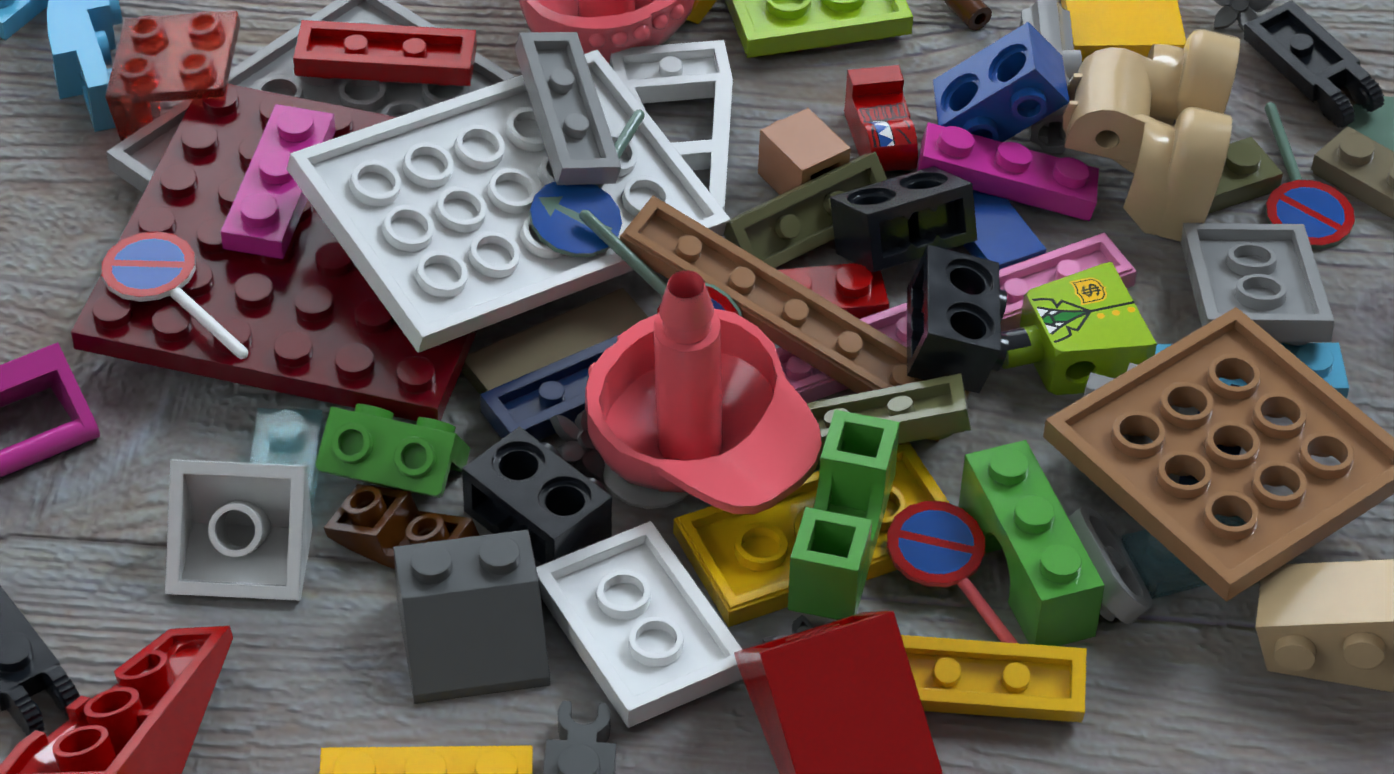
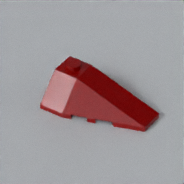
[0,626,233,774]

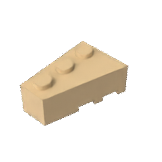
[1255,559,1394,692]

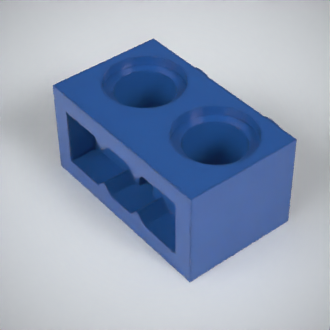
[933,22,1069,142]

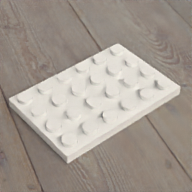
[287,49,731,353]

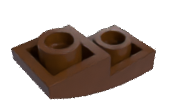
[324,484,480,569]

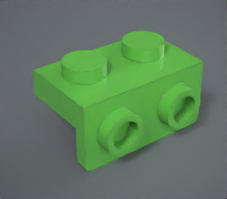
[316,404,471,498]

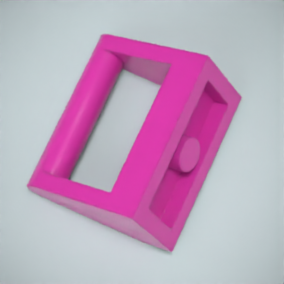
[0,342,100,478]

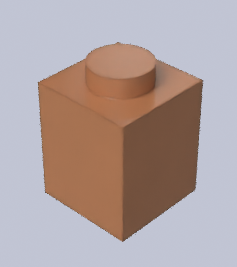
[758,108,851,195]

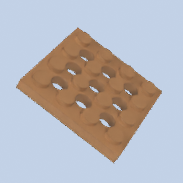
[1043,307,1394,602]

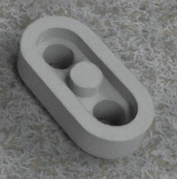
[1068,505,1153,624]

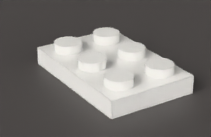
[536,521,743,728]

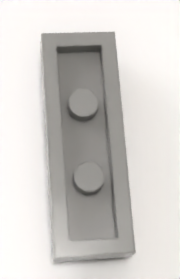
[514,32,621,185]

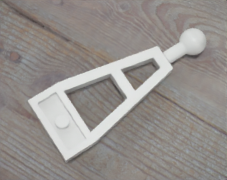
[610,40,733,211]

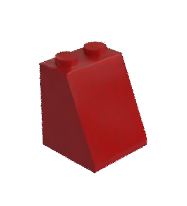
[734,610,943,774]

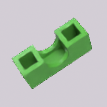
[788,410,900,620]
[958,440,1105,646]

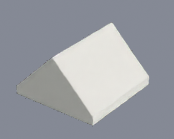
[165,459,313,601]

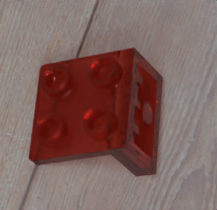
[105,11,241,141]

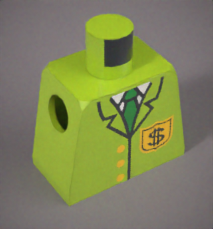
[1001,262,1157,395]

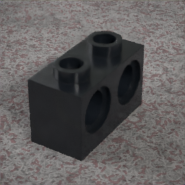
[830,166,978,272]
[907,245,1008,393]
[462,426,612,567]

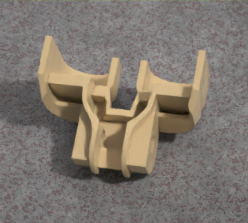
[1063,29,1240,242]

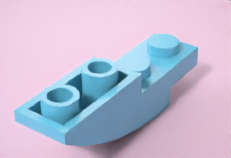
[47,0,124,132]

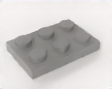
[1181,223,1334,346]

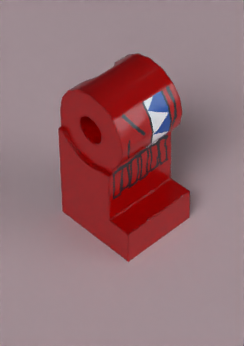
[844,65,918,172]

